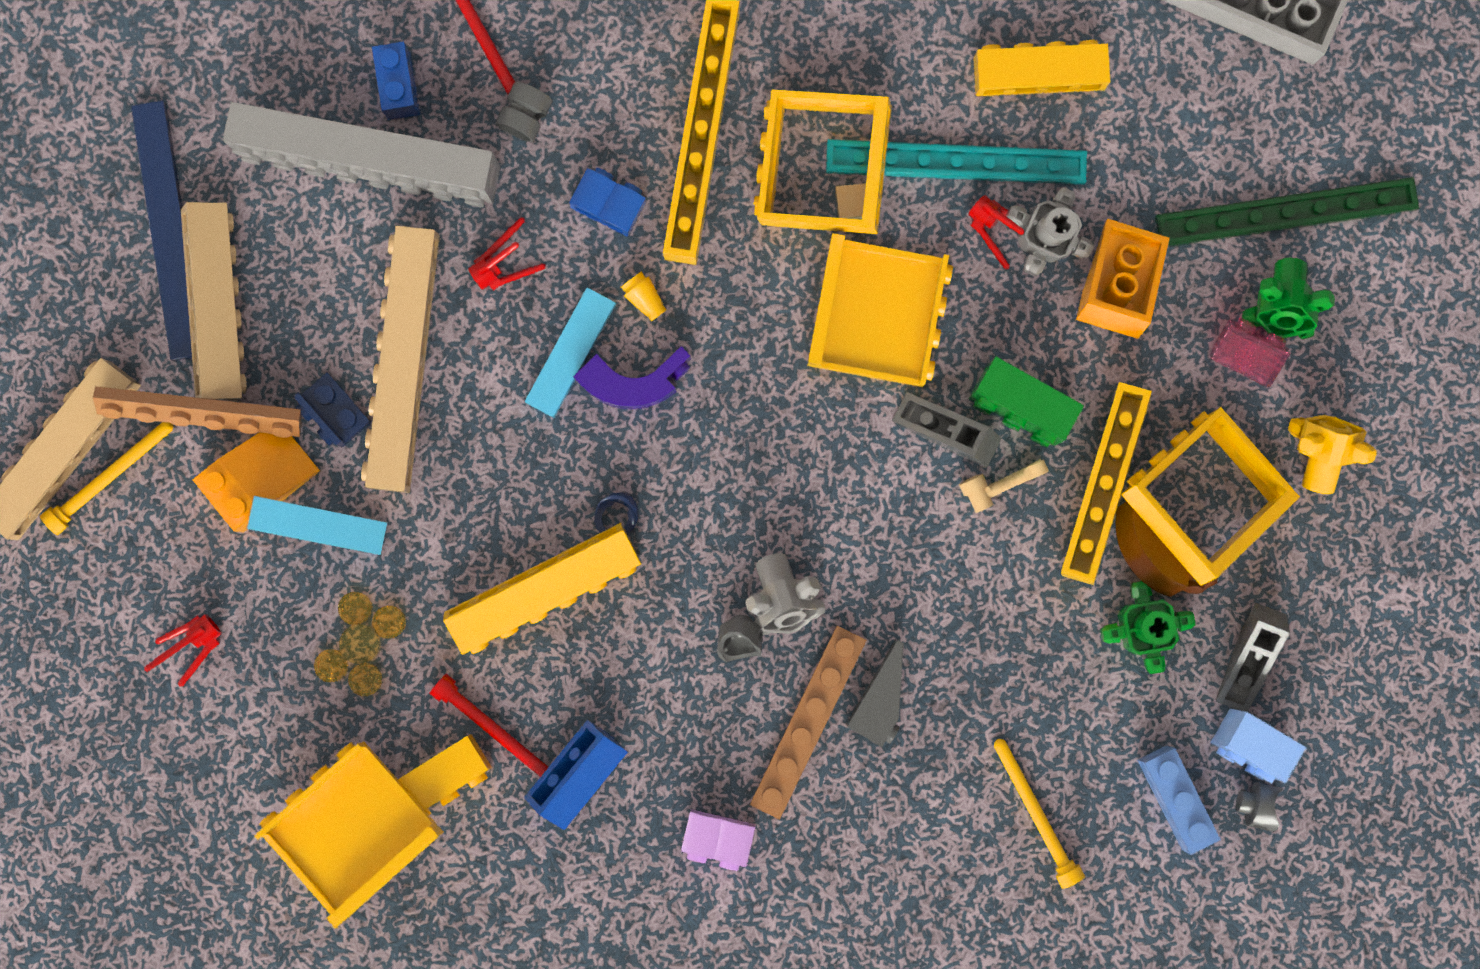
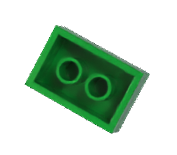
[969,356,1084,448]

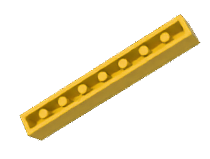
[663,0,740,265]

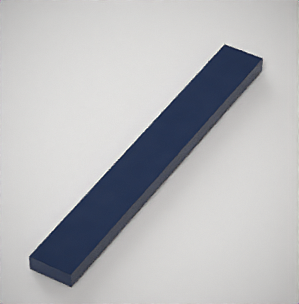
[131,100,192,361]

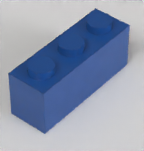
[524,719,628,830]

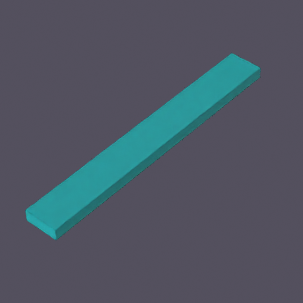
[826,139,1087,185]

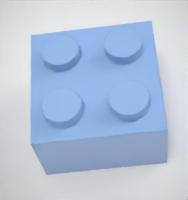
[1210,709,1306,784]

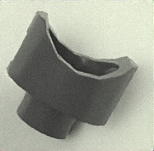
[717,615,763,662]
[1236,782,1284,832]

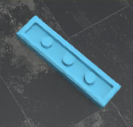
[525,288,616,418]
[247,496,387,555]

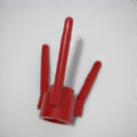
[968,195,1025,270]
[468,217,546,291]
[144,614,222,687]

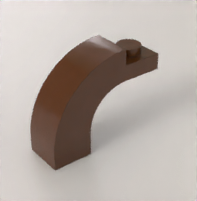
[1115,501,1218,597]

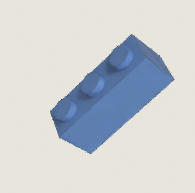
[1137,745,1221,855]

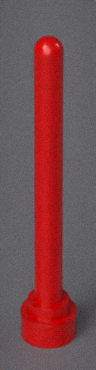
[455,0,515,95]
[429,673,548,777]

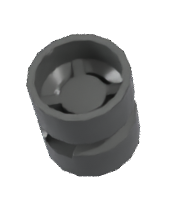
[495,81,553,143]

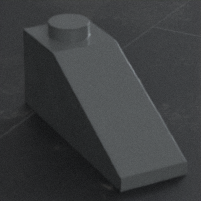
[892,392,1002,468]
[1216,602,1290,712]
[846,639,904,747]

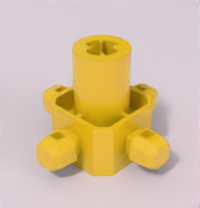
[1288,415,1377,494]

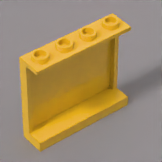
[807,233,953,387]
[254,742,443,929]

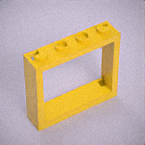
[753,90,892,234]
[1121,407,1300,586]

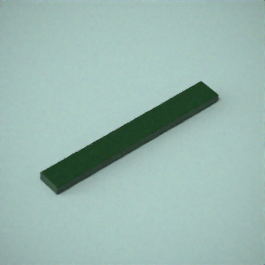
[1155,177,1420,247]

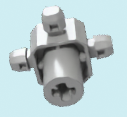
[1006,187,1094,277]
[745,553,826,635]

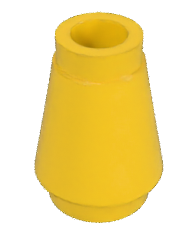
[621,271,667,322]

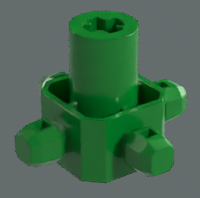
[1242,257,1335,339]
[1100,581,1196,674]

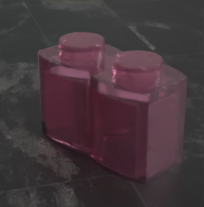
[1209,318,1290,388]

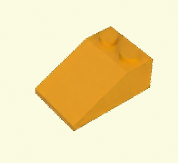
[1076,218,1170,339]
[192,432,320,533]

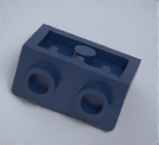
[293,372,371,448]

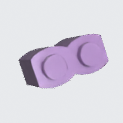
[681,809,756,871]

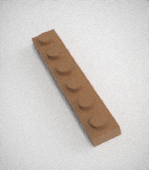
[93,386,302,438]
[750,626,867,820]

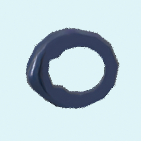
[594,492,639,535]

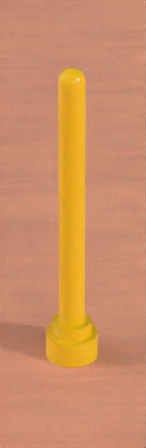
[40,422,174,535]
[994,739,1086,889]

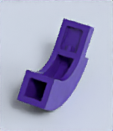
[573,346,691,409]

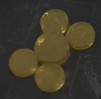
[314,592,406,696]

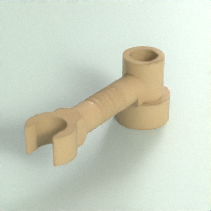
[959,459,1049,513]

